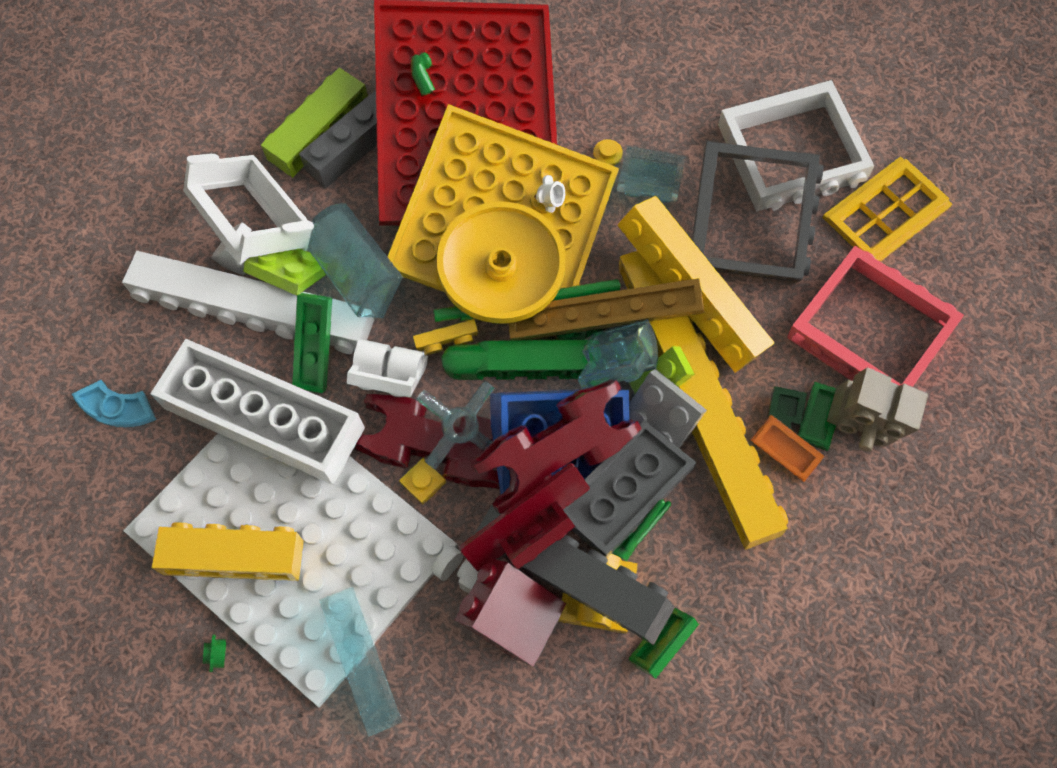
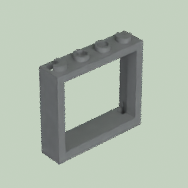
[692,141,823,282]

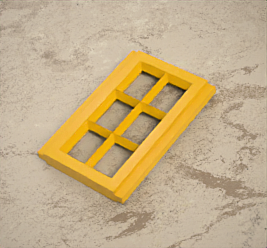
[822,156,953,262]

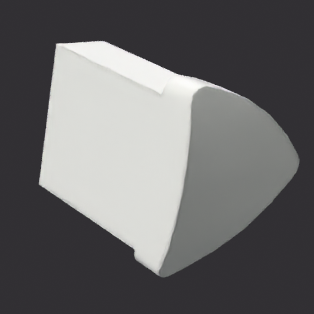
[211,222,252,276]

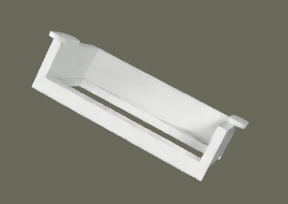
[183,154,314,265]

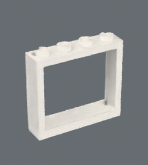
[718,80,874,212]

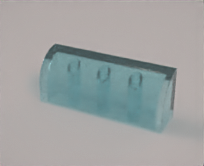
[308,203,403,318]

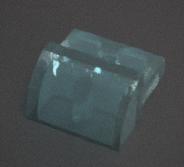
[617,146,686,203]
[578,319,658,389]

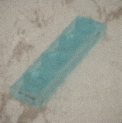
[318,587,402,737]

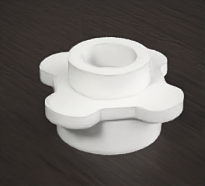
[536,175,565,213]

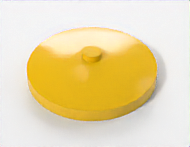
[437,201,566,324]

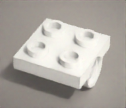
[347,339,428,397]

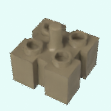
[827,367,928,452]

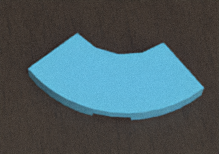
[72,380,157,427]

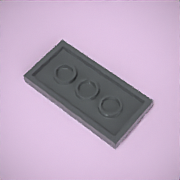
[563,420,696,558]

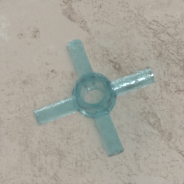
[416,380,495,470]

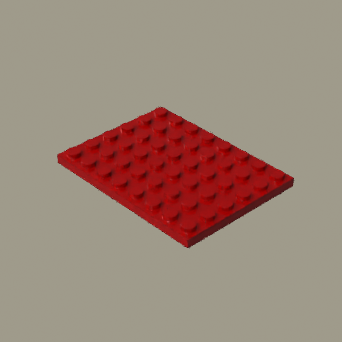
[374,0,557,226]

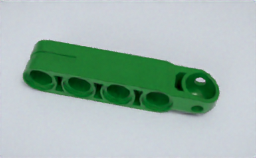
[441,340,599,380]

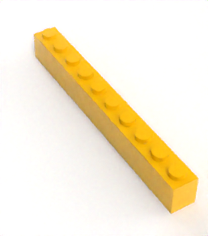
[619,251,788,550]

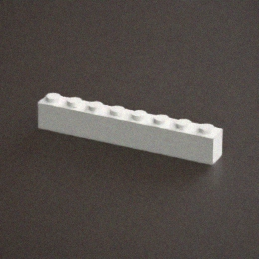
[122,251,374,354]

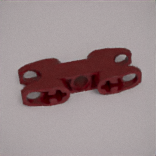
[470,379,642,515]
[354,394,500,489]

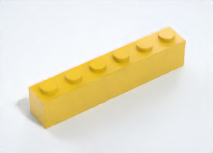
[617,196,774,373]

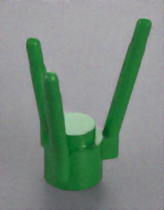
[613,499,672,561]

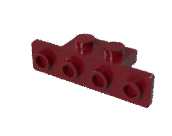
[459,463,590,572]

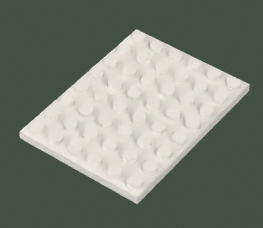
[123,433,458,708]

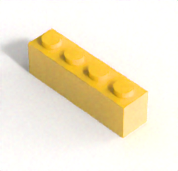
[152,522,304,581]

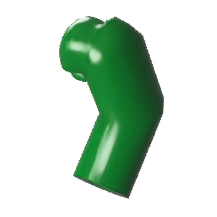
[410,52,435,96]

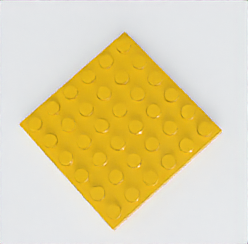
[384,104,619,292]

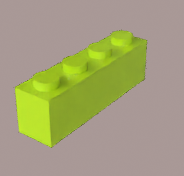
[261,67,368,178]

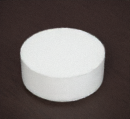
[432,546,464,581]

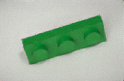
[292,293,333,393]

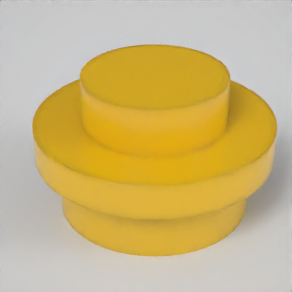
[593,139,623,166]

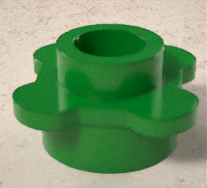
[203,634,226,672]

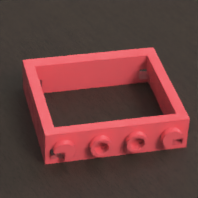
[787,246,964,387]

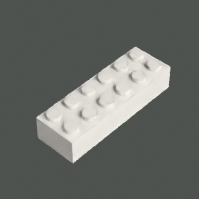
[150,339,365,485]

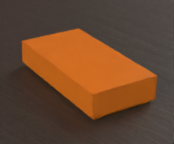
[750,414,825,482]

